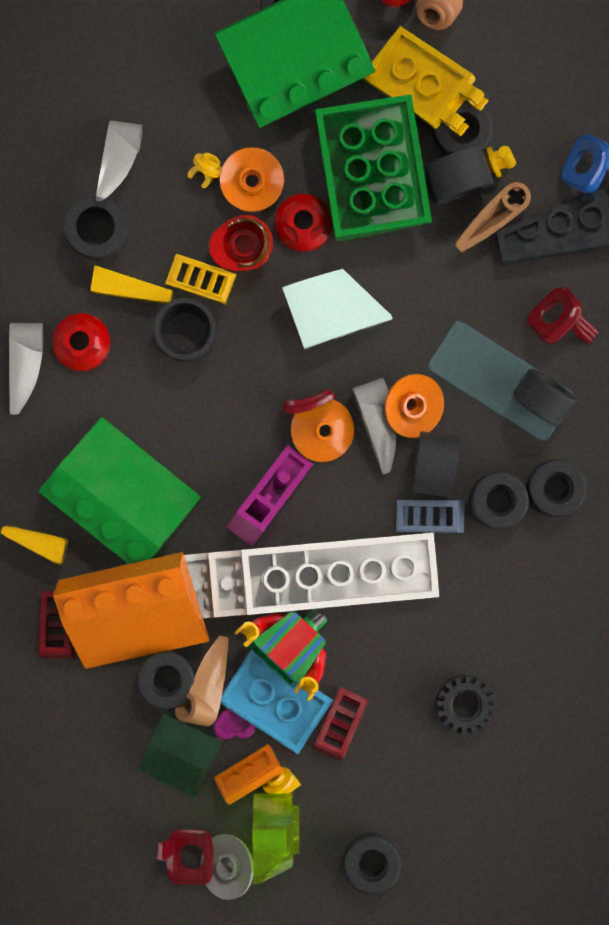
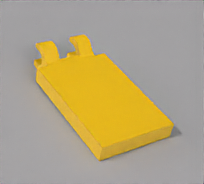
[362,26,488,136]

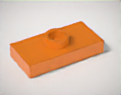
[214,744,284,805]

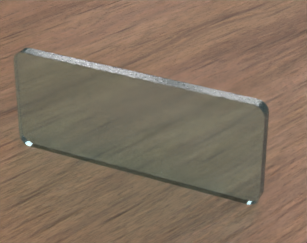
[429,321,574,441]

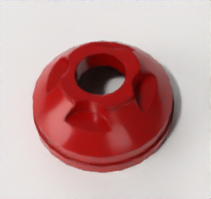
[274,193,332,252]
[52,313,111,372]

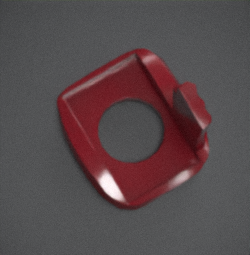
[526,287,599,344]
[281,388,335,419]
[157,829,214,884]

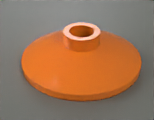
[220,147,284,212]
[384,374,444,438]
[291,400,354,462]

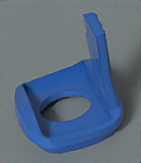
[561,134,609,193]

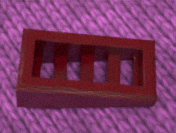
[38,591,74,659]
[312,687,369,761]

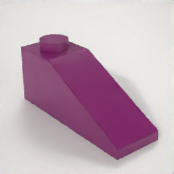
[226,445,313,546]

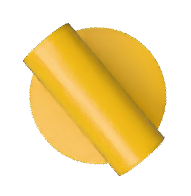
[484,146,516,178]
[263,767,301,804]

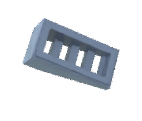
[396,500,465,533]

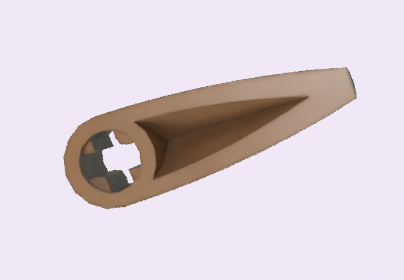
[455,182,531,252]
[175,636,229,727]

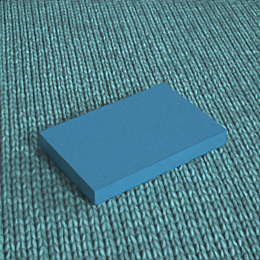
[221,650,333,754]

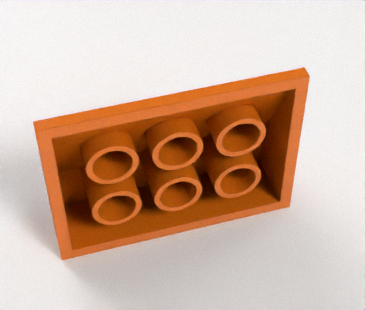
[53,552,209,669]

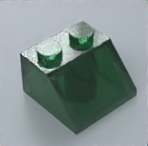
[138,711,223,797]

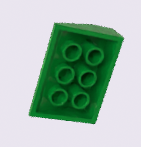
[214,0,376,128]
[315,94,432,242]
[38,417,202,564]

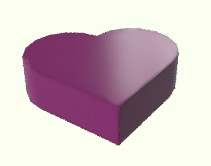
[214,707,256,739]

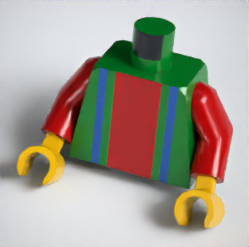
[234,609,327,701]

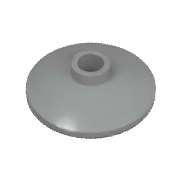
[200,834,254,900]

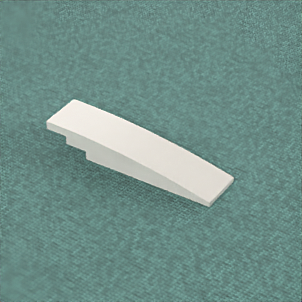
[184,533,439,618]

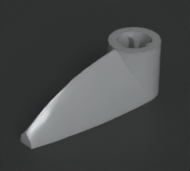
[96,120,142,201]
[9,323,43,414]
[352,378,396,475]

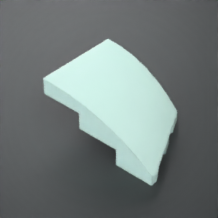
[282,269,392,349]

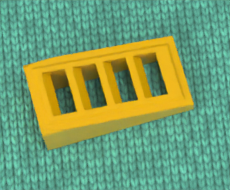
[165,254,236,306]
[1,525,69,565]

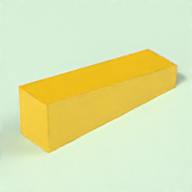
[91,265,173,304]

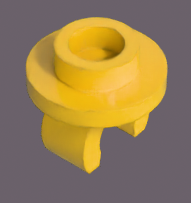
[188,152,222,188]

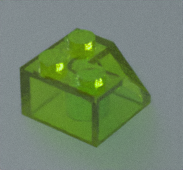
[253,793,299,884]

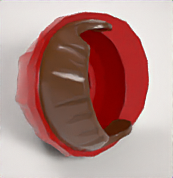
[209,215,273,271]

